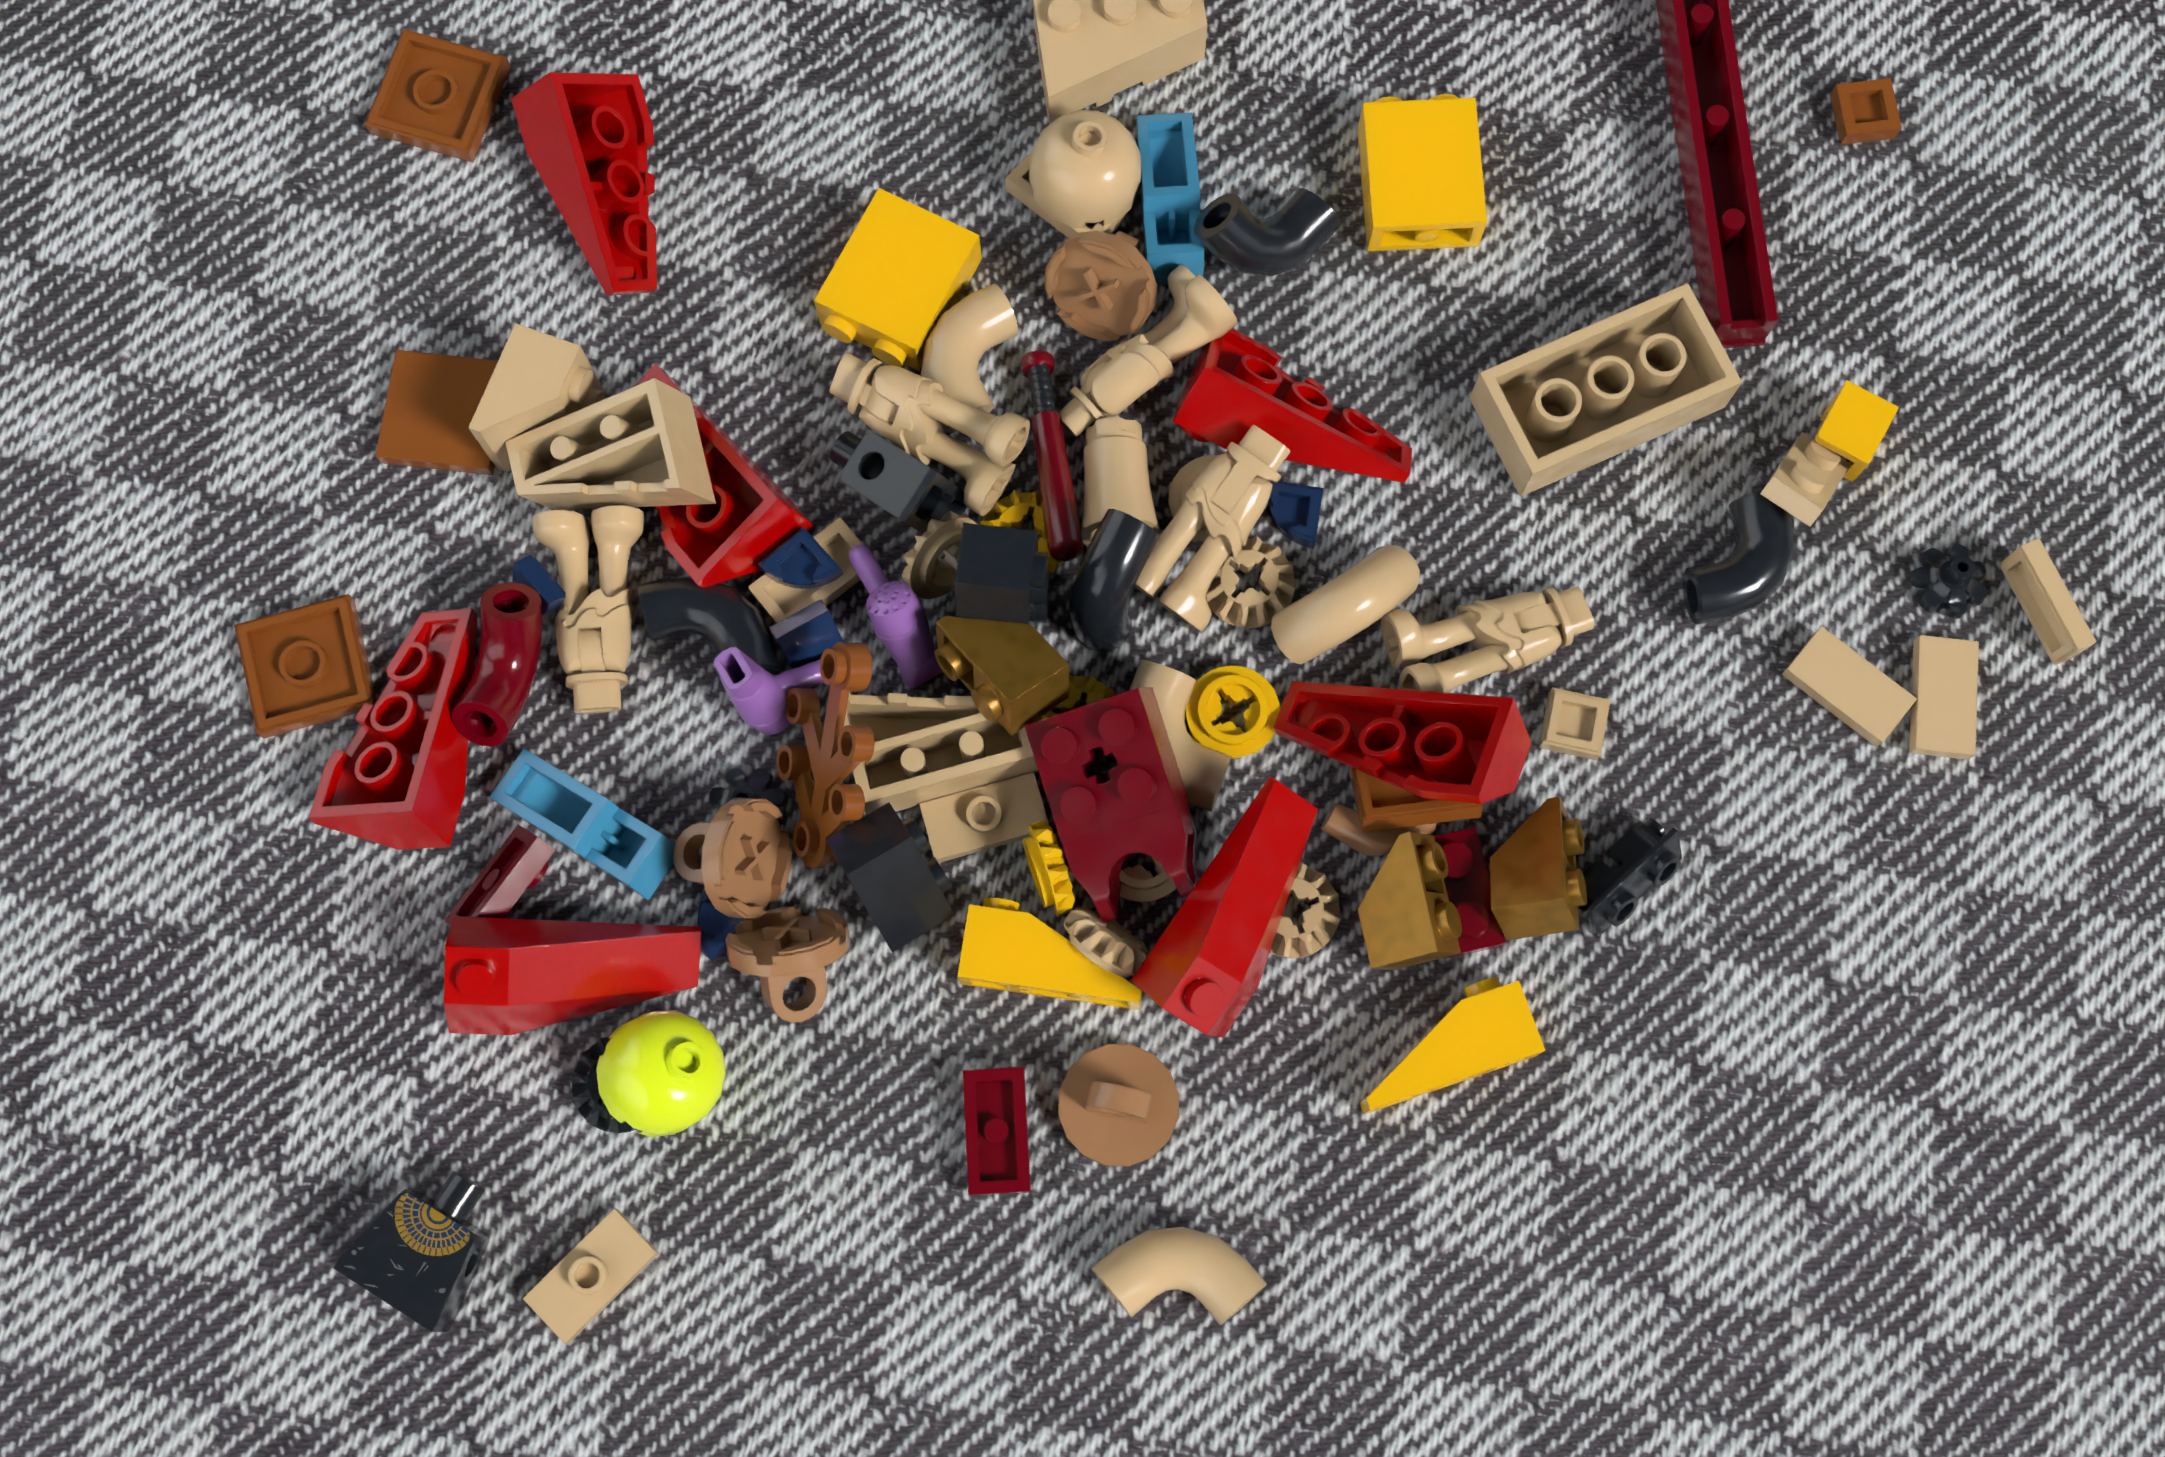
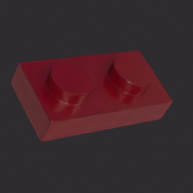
[444,824,555,926]
[1434,827,1506,959]
[963,1067,1031,1196]

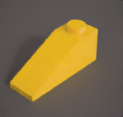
[957,898,1142,1010]
[1360,976,1546,1115]

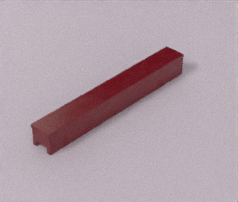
[1656,0,1778,348]

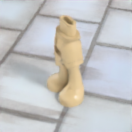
[1058,264,1238,437]
[830,353,1030,516]
[1135,425,1291,633]
[532,505,644,714]
[1381,586,1594,693]

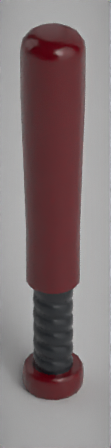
[1020,350,1084,561]

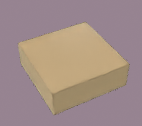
[1538,687,1611,760]

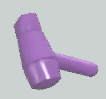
[849,544,943,688]
[714,647,824,735]

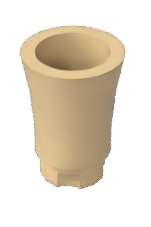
[1081,417,1161,546]

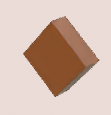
[1830,78,1902,145]

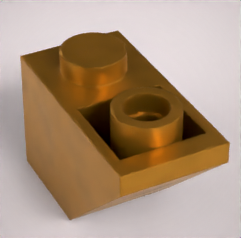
[935,616,1069,736]
[1490,796,1587,940]
[1358,832,1462,970]

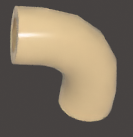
[921,284,1018,433]
[1271,545,1420,664]
[1130,660,1232,812]
[1091,1226,1267,1325]

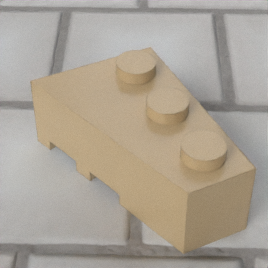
[1033,0,1207,124]
[505,378,716,510]
[844,691,1039,815]

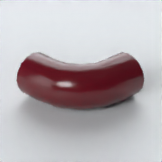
[451,582,542,747]

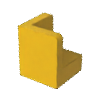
[1815,380,1899,482]

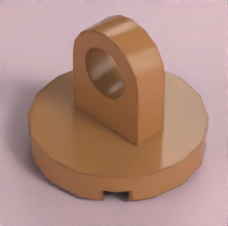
[1045,230,1157,341]
[673,798,792,919]
[725,906,850,1023]
[1058,1044,1179,1167]

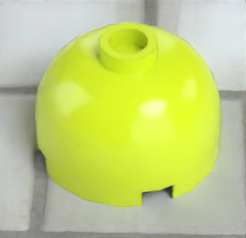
[596,1010,726,1137]

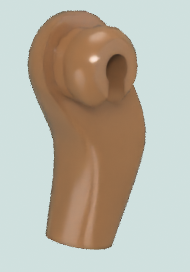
[1321,803,1437,856]

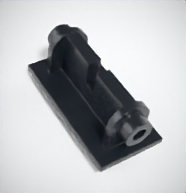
[1578,818,1682,937]

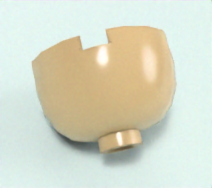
[1029,110,1141,228]

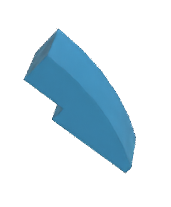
[1136,112,1204,285]
[490,749,675,900]

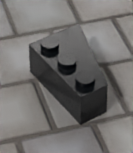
[955,523,1050,690]

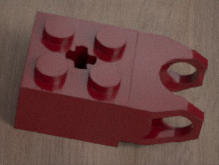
[1024,687,1198,922]

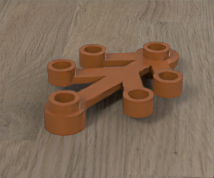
[776,642,875,869]

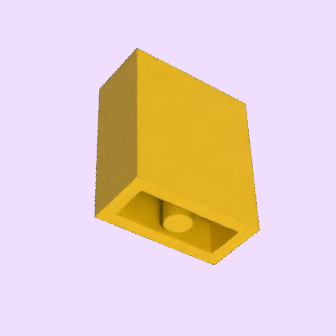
[1357,94,1487,252]
[814,188,982,371]

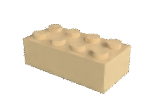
[1469,283,1742,497]

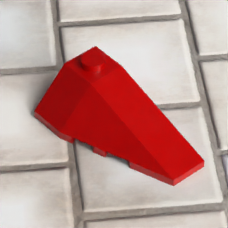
[511,72,657,296]
[1173,328,1412,483]
[633,363,813,588]
[308,608,478,850]
[1273,681,1531,804]
[1131,776,1318,1038]
[444,916,701,1035]

